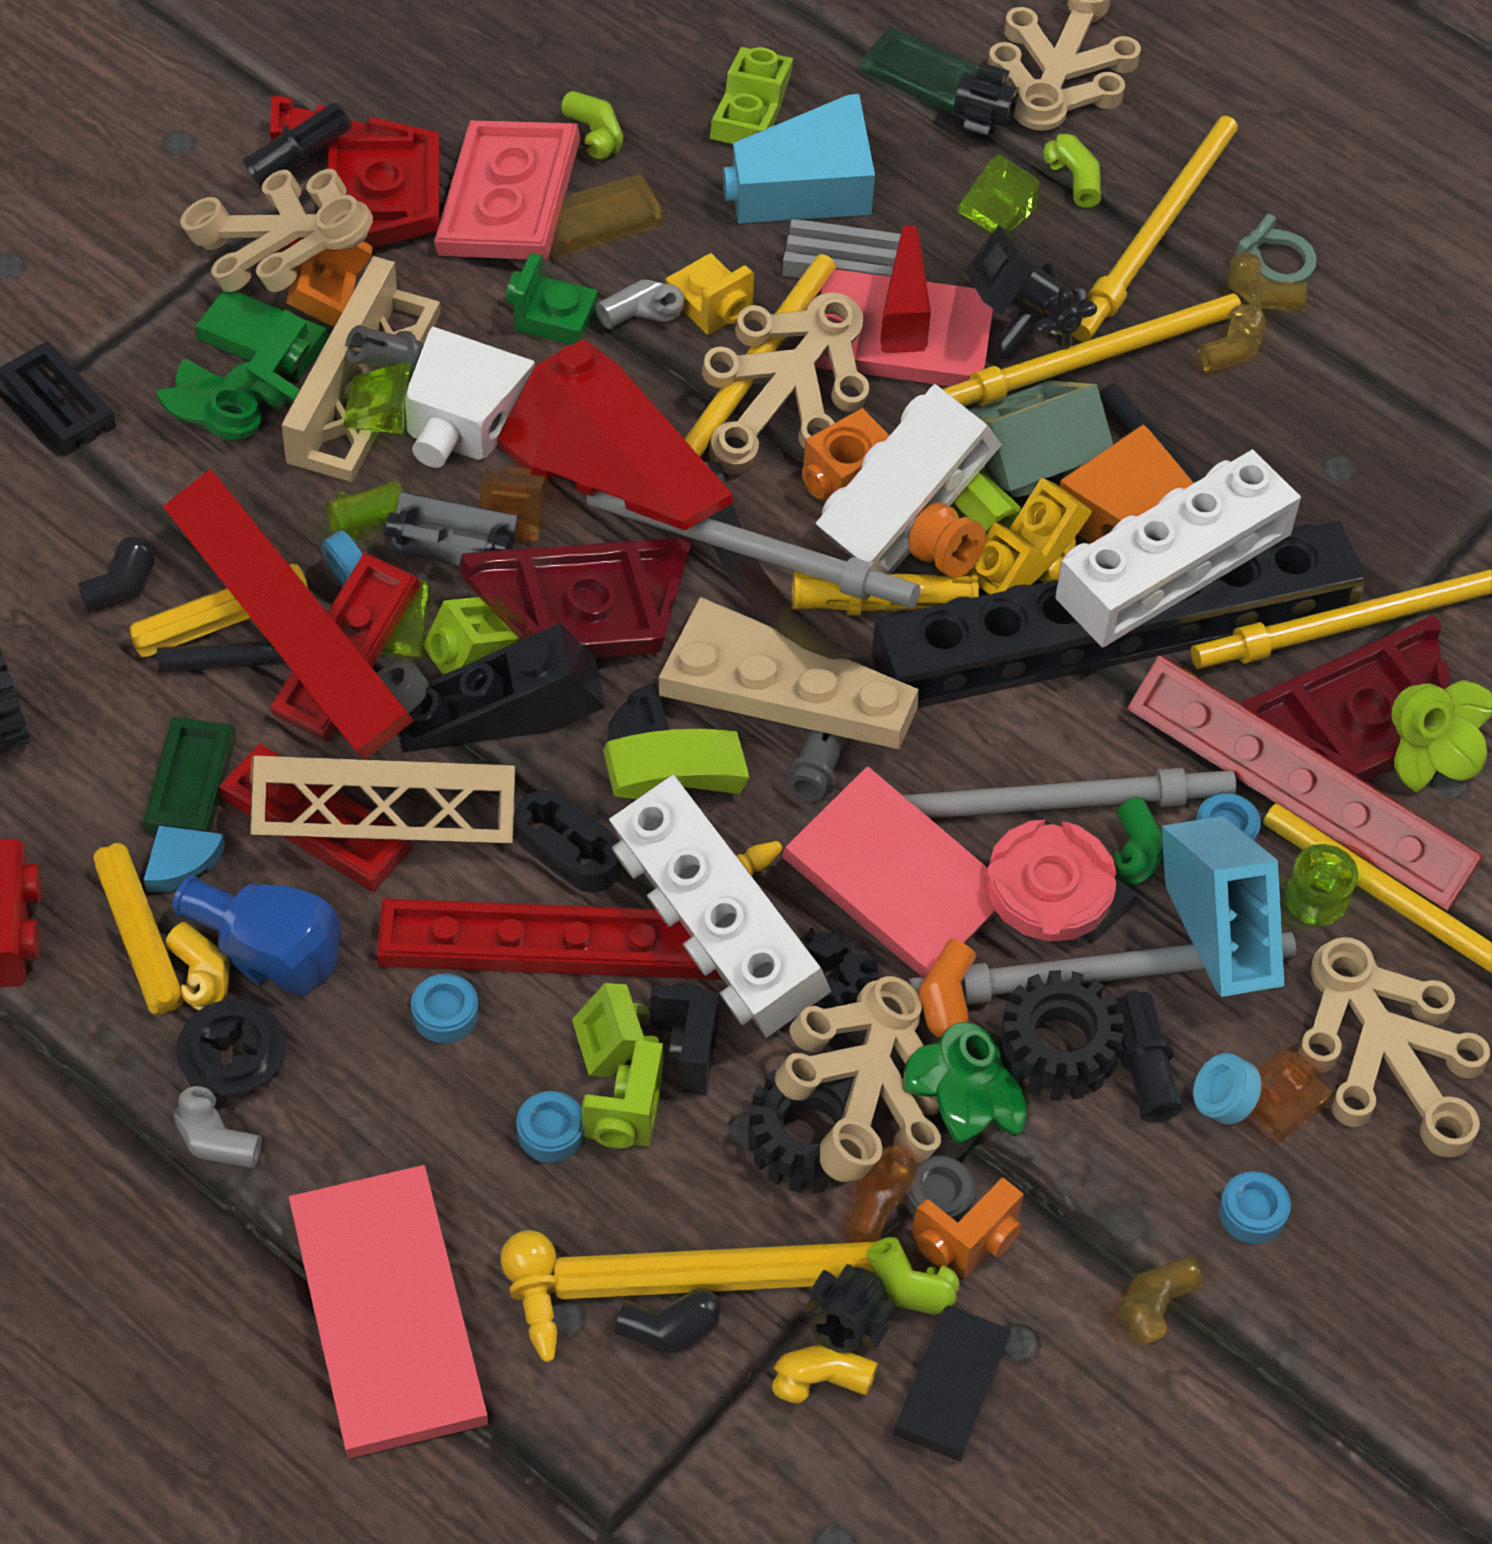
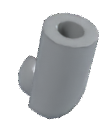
[595,280,684,329]
[174,1086,262,1169]

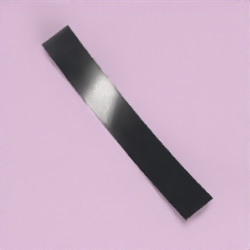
[705,462,870,659]

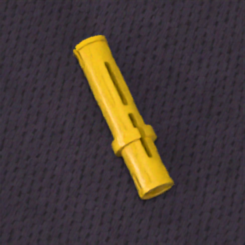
[792,571,979,616]

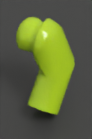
[561,91,624,160]
[1043,133,1101,208]
[867,1237,960,1315]

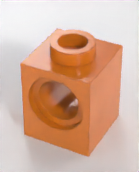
[802,408,889,502]

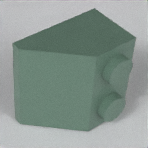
[968,380,1113,497]

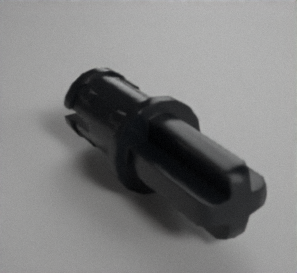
[243,103,352,189]
[1116,990,1182,1123]

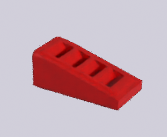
[880,225,931,353]

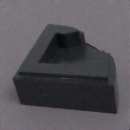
[607,683,670,742]

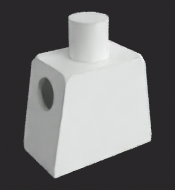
[405,326,535,468]

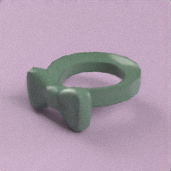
[1234,213,1316,291]

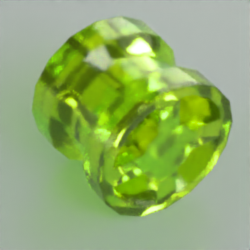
[1285,844,1359,926]

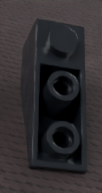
[402,623,606,752]

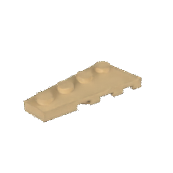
[658,597,918,749]

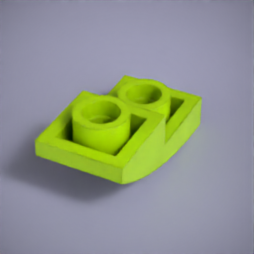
[710,47,794,144]
[603,729,750,799]

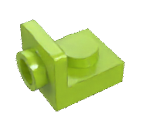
[424,597,520,675]
[581,1040,664,1149]

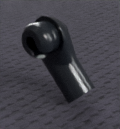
[78,536,155,612]
[615,1288,721,1353]

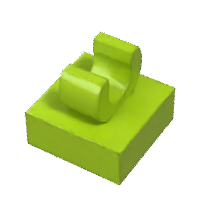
[572,983,659,1077]

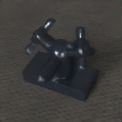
[965,224,1097,362]

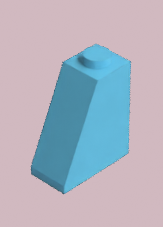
[722,94,875,224]
[1162,816,1284,997]

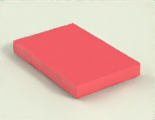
[434,120,581,260]
[814,269,993,386]
[781,766,997,977]

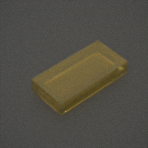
[552,173,663,256]

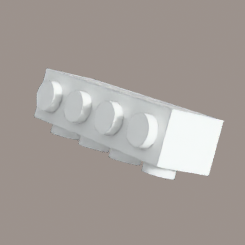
[1055,449,1301,648]
[609,774,831,1038]

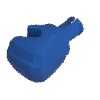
[172,875,342,996]

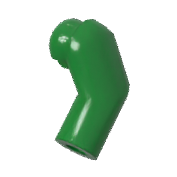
[1112,798,1163,884]

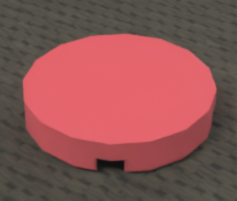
[985,820,1116,942]

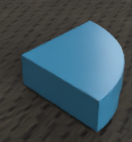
[144,826,225,893]

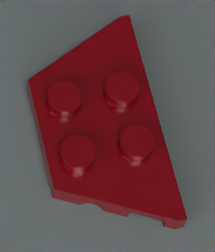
[459,537,691,658]
[1240,615,1451,781]

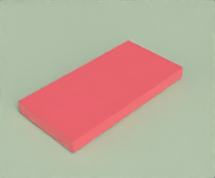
[289,1165,488,1459]

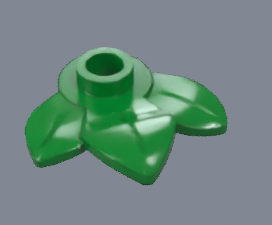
[156,359,265,440]
[903,1022,1027,1144]

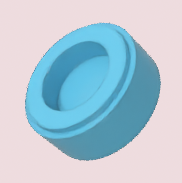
[1193,1053,1261,1125]

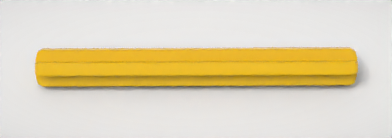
[554,1241,877,1299]

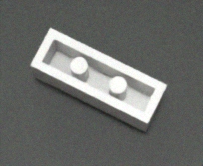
[815,383,1002,574]

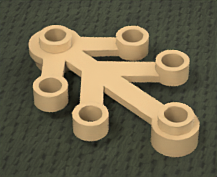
[988,0,1141,131]
[180,169,373,292]
[702,292,869,475]
[1298,937,1490,1157]
[775,976,941,1182]

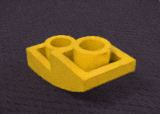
[965,477,1093,594]

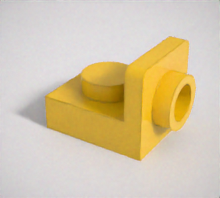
[665,253,754,335]

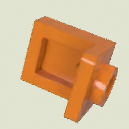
[286,241,372,327]
[912,1177,1024,1280]

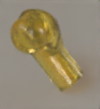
[1226,253,1307,311]
[1198,304,1267,373]
[1120,1256,1203,1344]

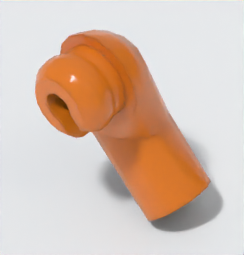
[919,938,977,1038]

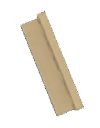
[281,256,441,483]
[250,756,515,843]

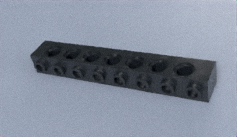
[871,520,1367,708]

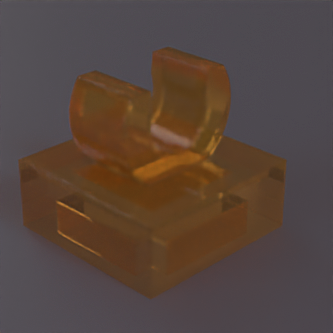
[480,466,545,541]
[1250,1047,1332,1143]

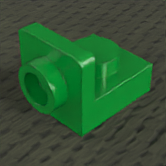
[506,253,598,345]
[246,309,310,410]

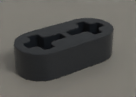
[515,790,621,892]

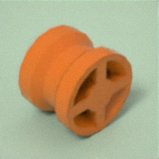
[908,502,986,578]

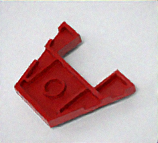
[270,96,440,253]

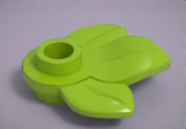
[1392,680,1492,792]

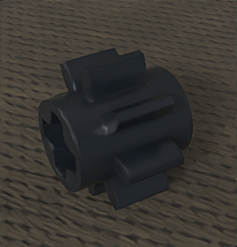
[953,63,1019,136]
[802,1264,896,1353]

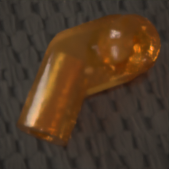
[845,1146,917,1243]

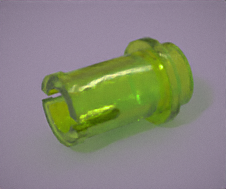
[326,480,403,539]

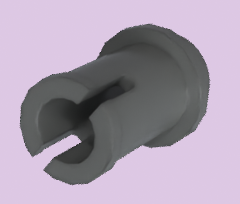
[345,325,423,378]
[786,729,848,802]

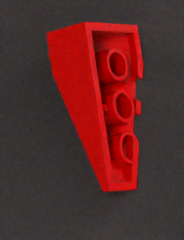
[497,339,734,531]

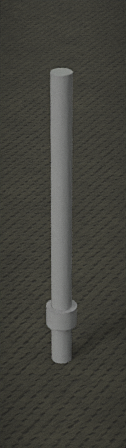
[587,491,920,608]
[903,768,1236,819]
[907,932,1296,1005]

